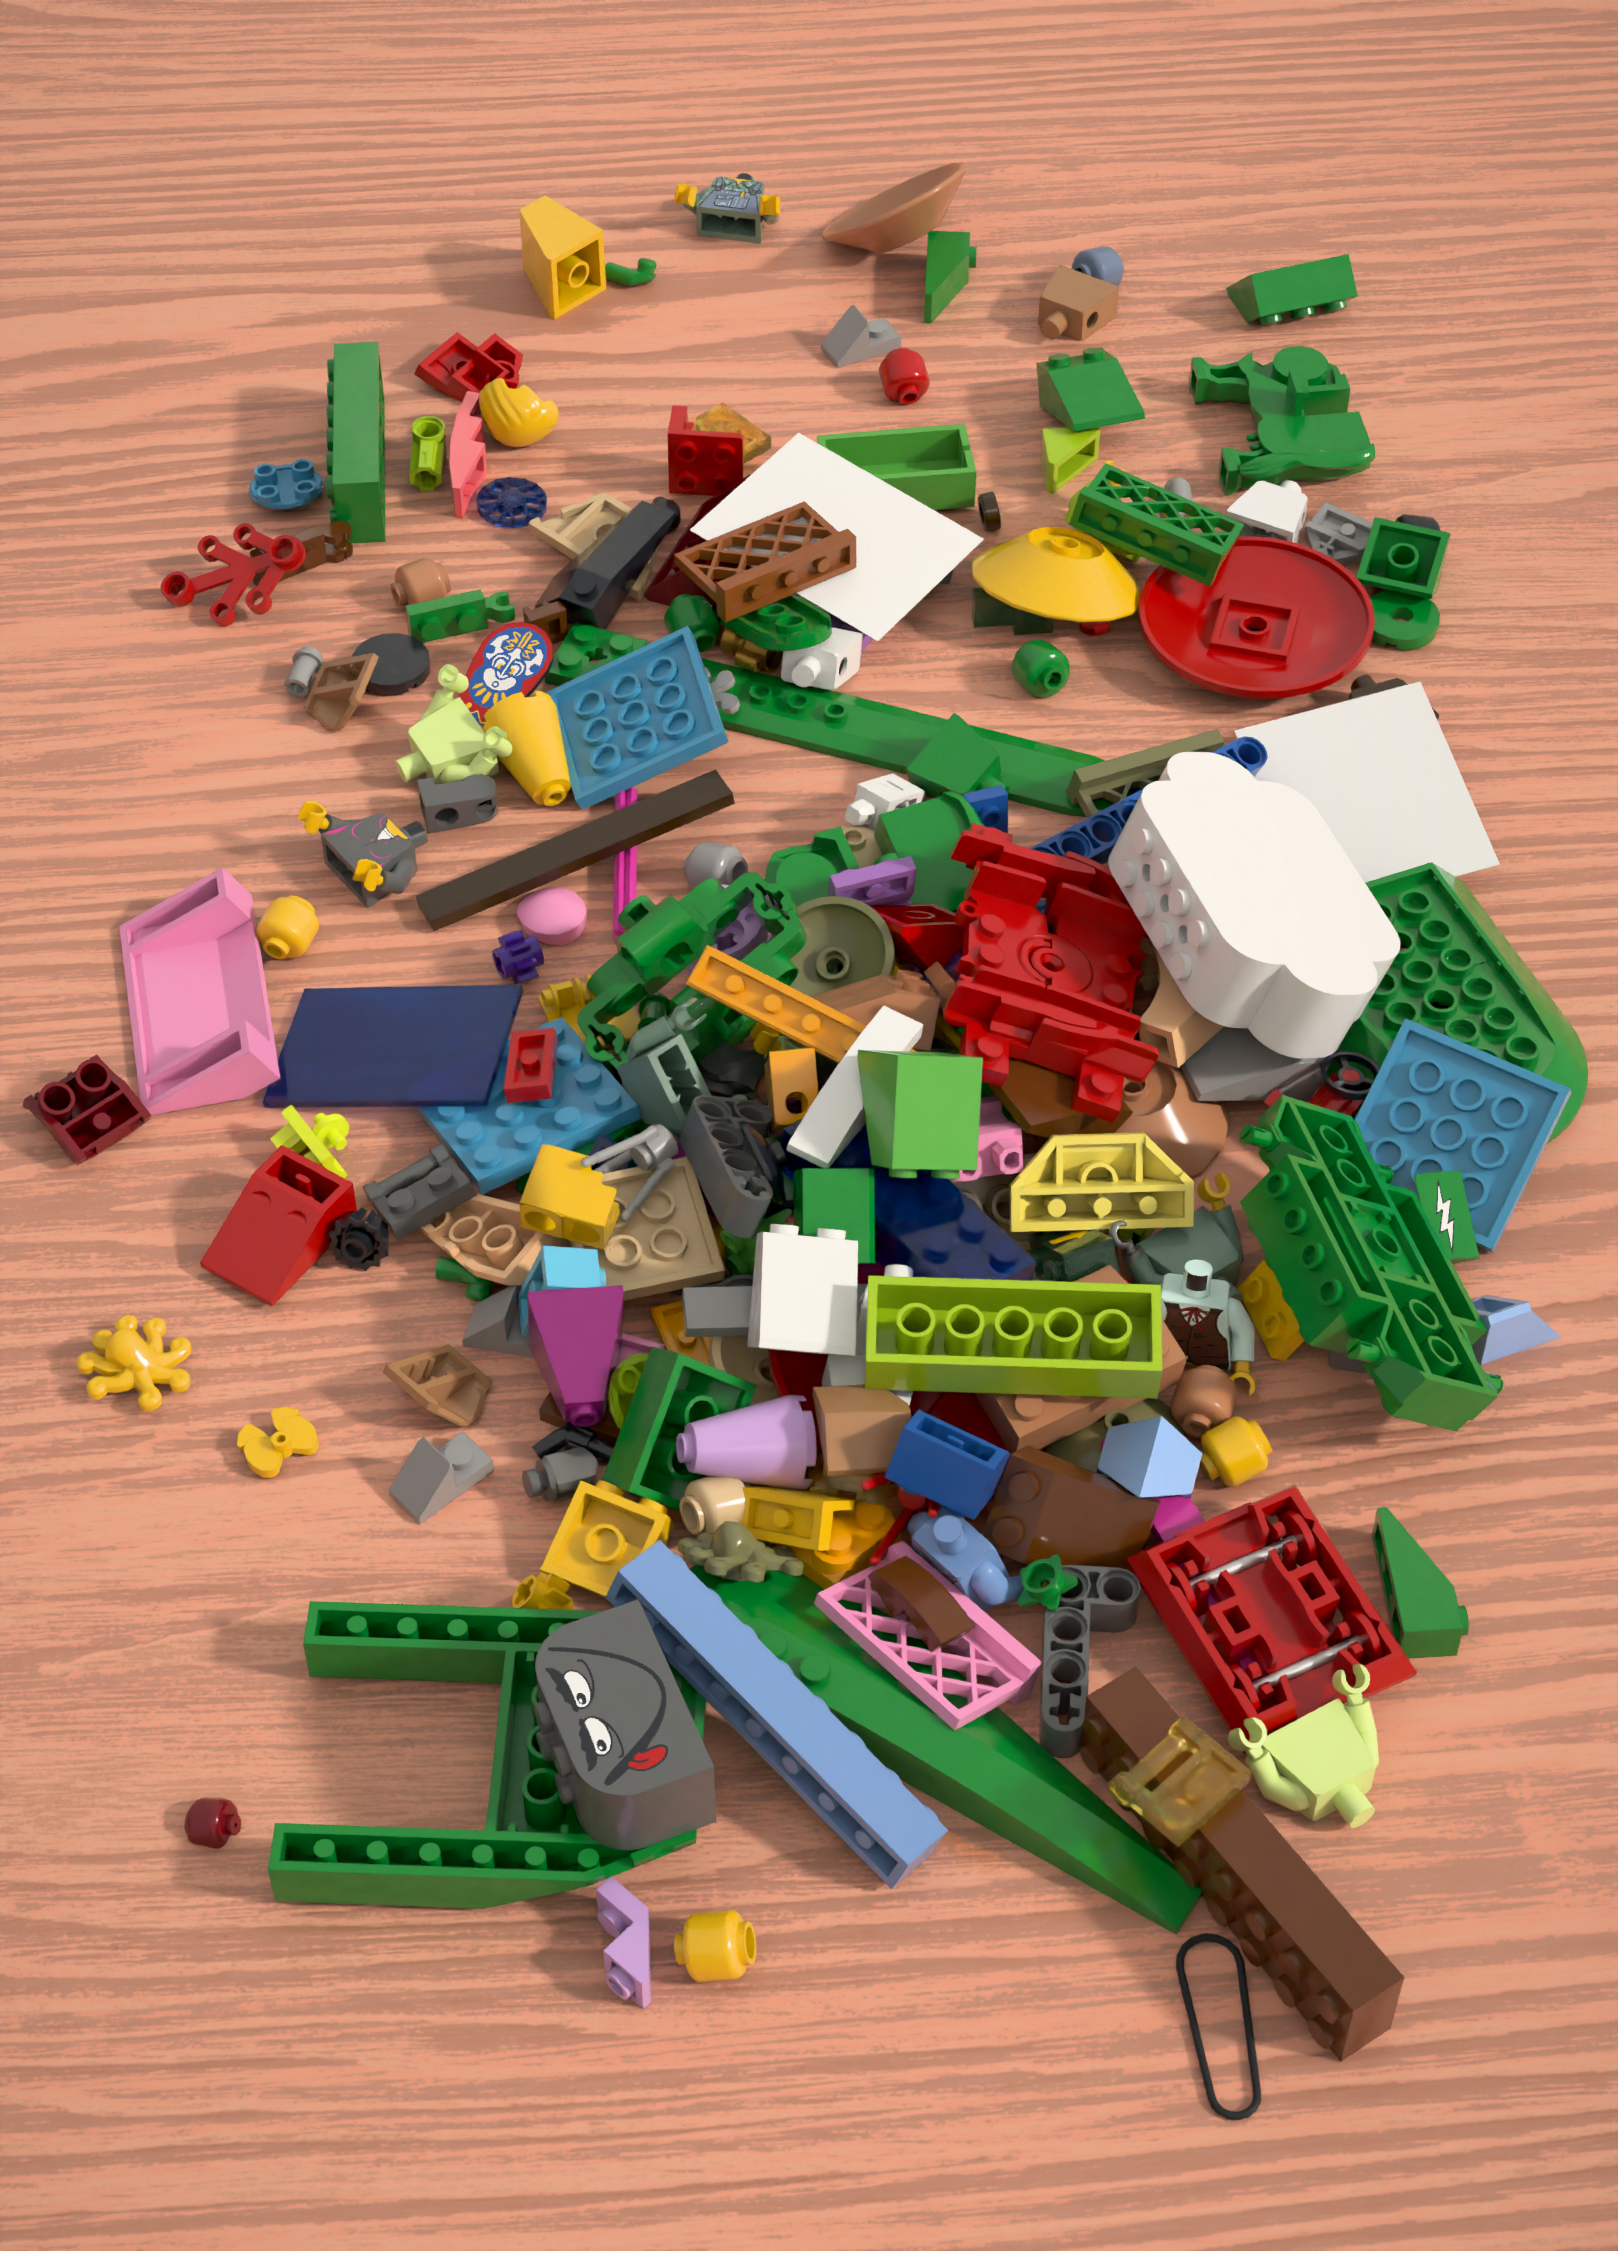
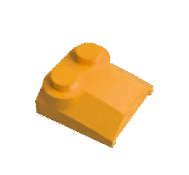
[764,1486,903,1589]

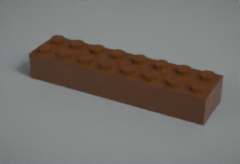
[1080,1667,1404,2062]

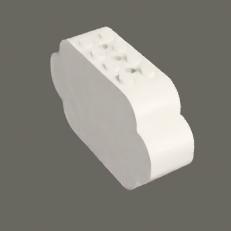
[1108,752,1400,1059]

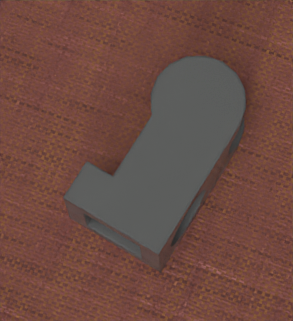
[417,774,498,834]

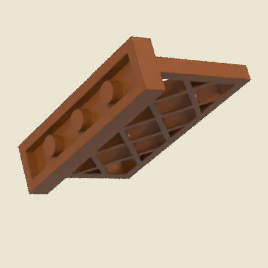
[674,501,856,622]

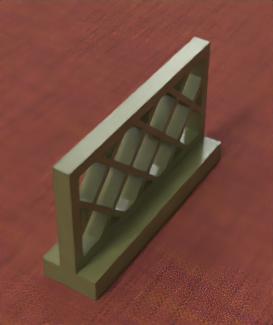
[1066,729,1225,818]

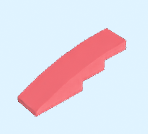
[449,391,487,518]

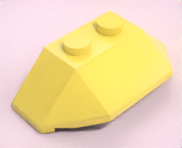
[1010,1132,1194,1232]

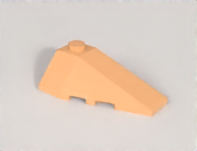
[418,1193,572,1286]

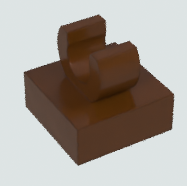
[523,600,568,644]

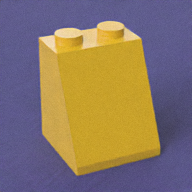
[519,195,606,319]

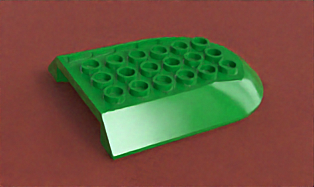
[1326,862,1588,1144]

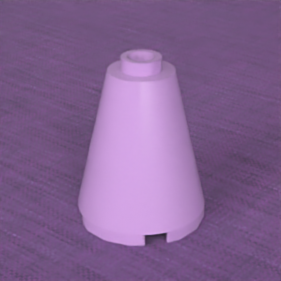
[676,1395,816,1491]

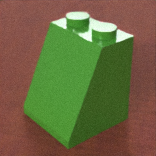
[857,1050,983,1179]

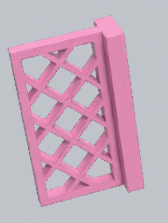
[814,1540,1043,1731]

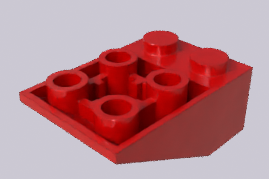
[200,1145,357,1307]

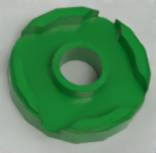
[1370,590,1440,651]

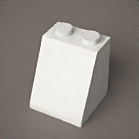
[747,1224,858,1356]

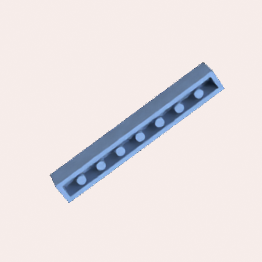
[605,1540,948,1889]

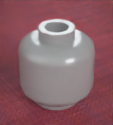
[684,842,748,890]

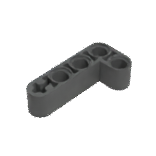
[679,1095,773,1238]
[1039,1565,1141,1758]

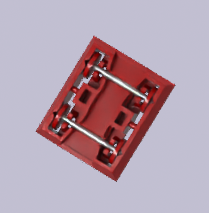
[1126,1485,1417,1754]

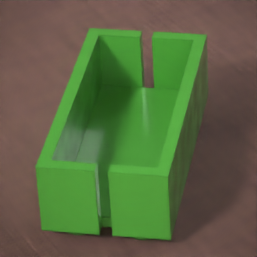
[817,424,976,510]

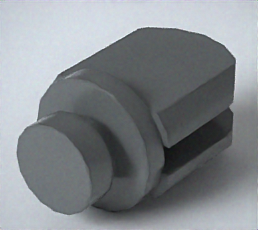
[522,1447,598,1502]

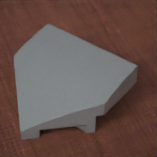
[1305,502,1373,565]

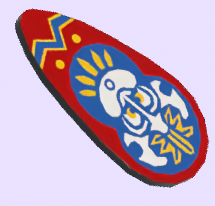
[458,622,554,727]

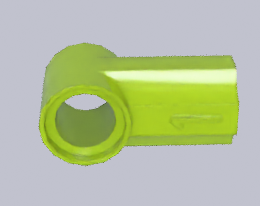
[409,416,447,491]

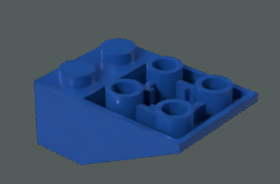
[885,1410,1011,1520]

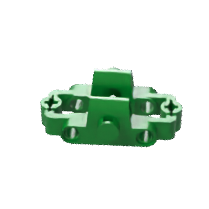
[577,872,807,1076]

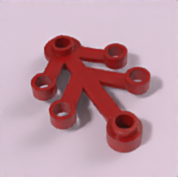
[161,523,306,627]

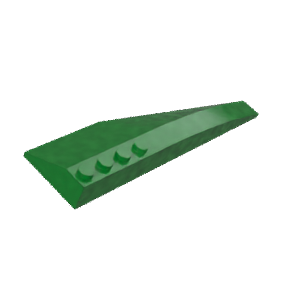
[689,1565,1203,1935]

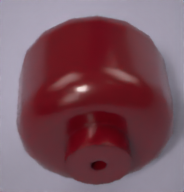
[185,1797,241,1849]

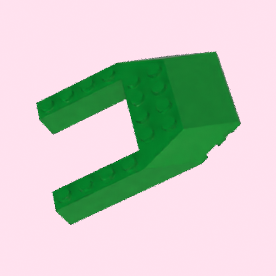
[268,1601,706,1909]

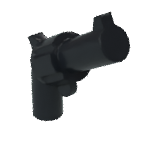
[532,1422,615,1463]

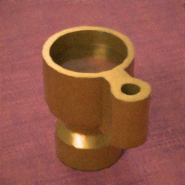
[721,627,783,673]

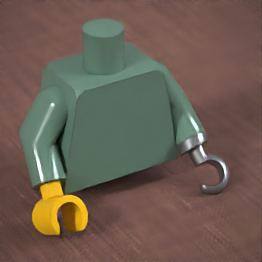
[1109,1173,1244,1302]

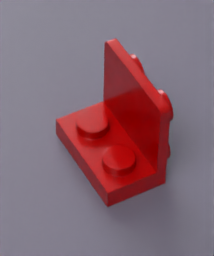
[667,405,744,496]

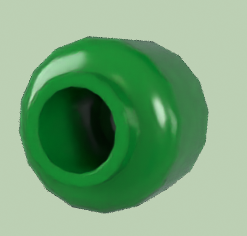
[664,594,721,653]
[1012,639,1070,698]

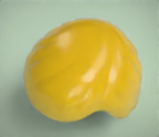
[479,378,559,448]

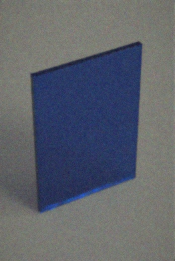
[262,985,524,1108]

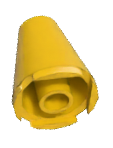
[480,691,571,806]

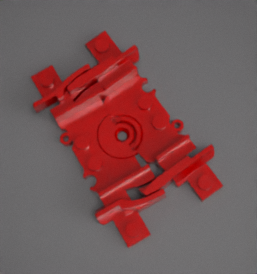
[943,823,1159,1123]

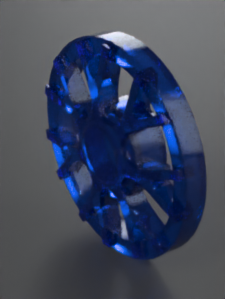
[477,477,547,528]

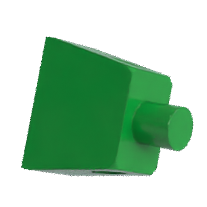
[906,713,1010,799]

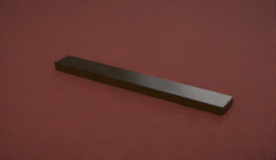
[416,769,735,931]

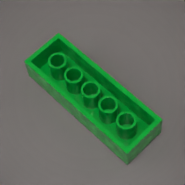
[326,342,386,543]

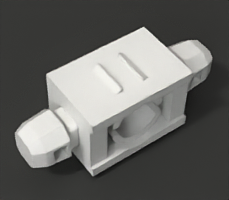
[845,773,926,831]

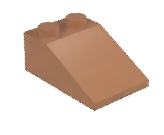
[811,970,940,1051]

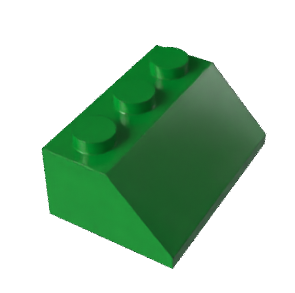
[1226,254,1358,326]
[602,1347,757,1512]

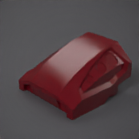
[23,1054,151,1165]

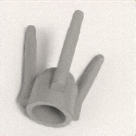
[581,1124,678,1222]

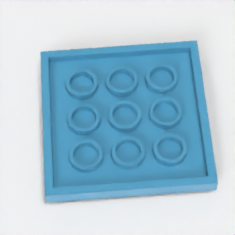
[545,626,728,810]
[407,1017,641,1195]
[1355,1018,1571,1253]

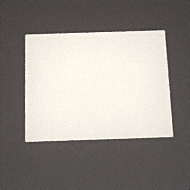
[690,433,984,641]
[1234,681,1500,883]

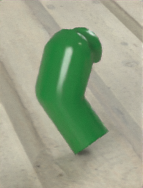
[605,258,657,287]
[436,1257,494,1302]

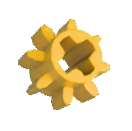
[512,1572,574,1610]

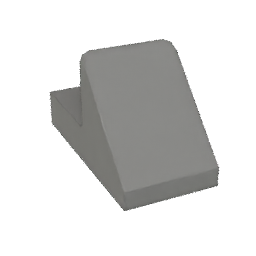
[821,305,901,368]
[462,1285,534,1358]
[389,1431,494,1525]

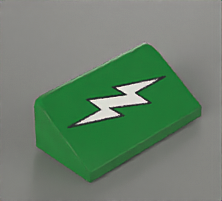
[1414,1170,1480,1264]

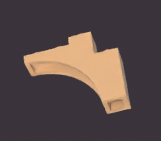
[1139,937,1224,1068]

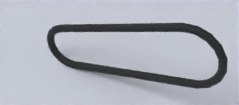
[1176,1933,1261,2120]

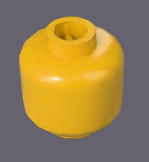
[256,895,319,959]
[1200,1416,1272,1487]
[674,1909,756,1983]

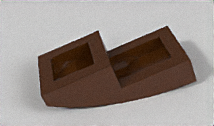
[867,1556,975,1652]

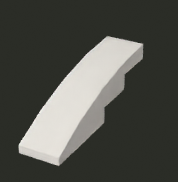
[787,1006,923,1168]

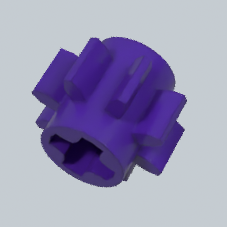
[492,930,544,985]

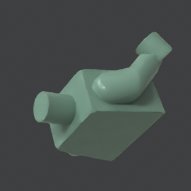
[618,997,747,1137]

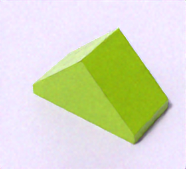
[1041,427,1100,494]

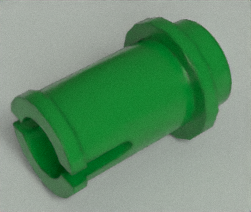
[638,992,672,1030]

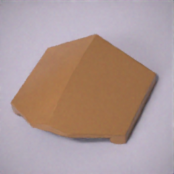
[304,653,379,731]
[383,1344,492,1426]
[812,1384,912,1476]

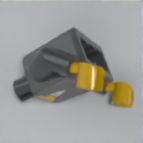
[298,801,428,908]

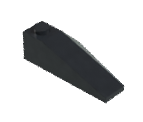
[535,501,676,630]

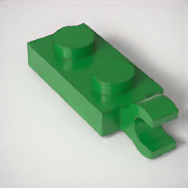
[405,589,515,643]

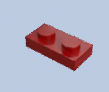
[504,1028,558,1103]

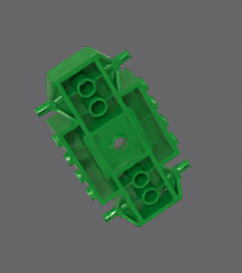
[1240,1095,1504,1431]

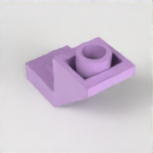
[596,1877,651,2009]

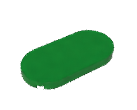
[716,594,832,651]

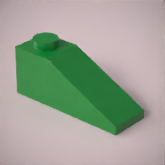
[924,231,977,323]
[1371,1507,1469,1659]

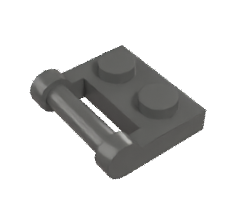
[362,1143,477,1240]

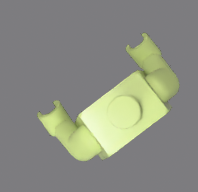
[395,664,513,784]
[1228,1664,1379,1828]

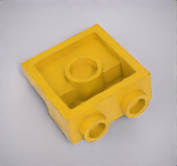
[540,1480,675,1599]

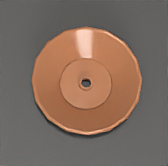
[822,162,966,253]
[1033,1041,1230,1178]

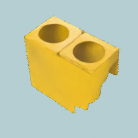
[520,1144,620,1250]

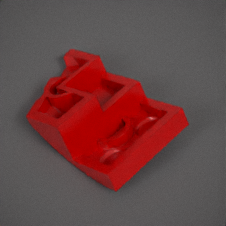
[414,332,523,402]

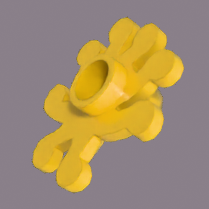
[76,1314,192,1411]

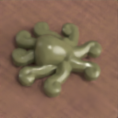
[678,1521,804,1582]

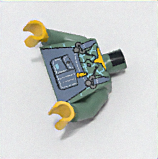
[674,173,780,244]

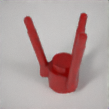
[860,1473,941,1566]

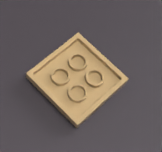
[570,1157,725,1301]

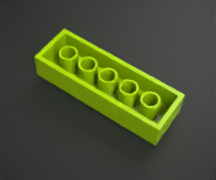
[865,1276,1163,1399]

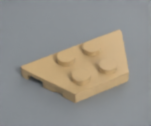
[528,492,661,601]

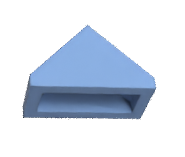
[1472,1295,1561,1365]
[1096,1416,1202,1499]

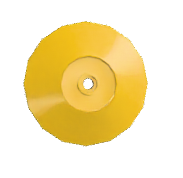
[972,527,1143,622]

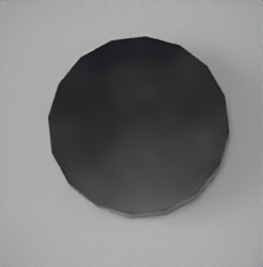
[352,633,430,696]

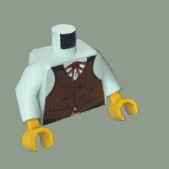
[1161,1259,1257,1397]

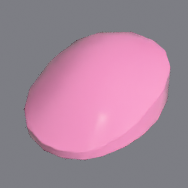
[517,886,587,946]

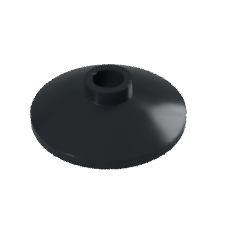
[739,1120,790,1206]

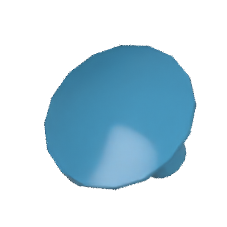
[249,459,324,509]

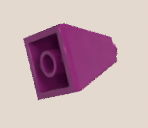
[528,1285,624,1427]

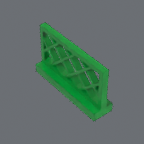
[1069,463,1244,587]

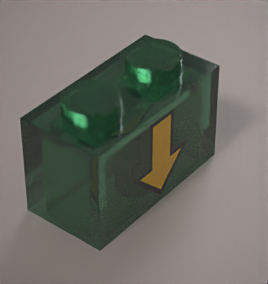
[1026,1229,1121,1282]

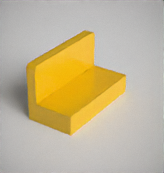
[740,1486,855,1551]

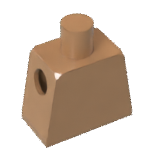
[1038,265,1119,341]

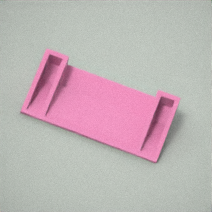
[119,867,280,1115]

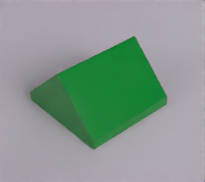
[1356,517,1450,599]
[794,1168,875,1264]

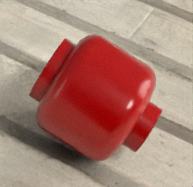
[879,348,930,405]

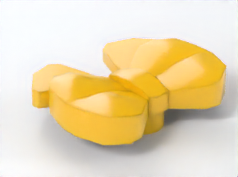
[237,1406,319,1478]

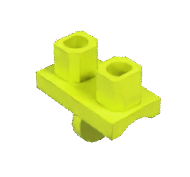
[270,1105,350,1178]

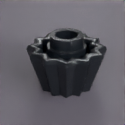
[327,1208,389,1271]

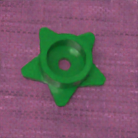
[1017,1554,1078,1612]

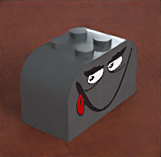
[533,1599,716,1850]

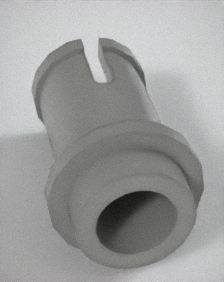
[284,646,323,697]

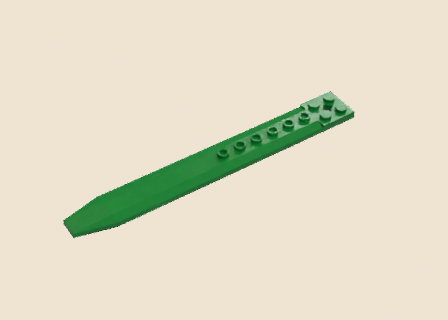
[545,622,1142,817]

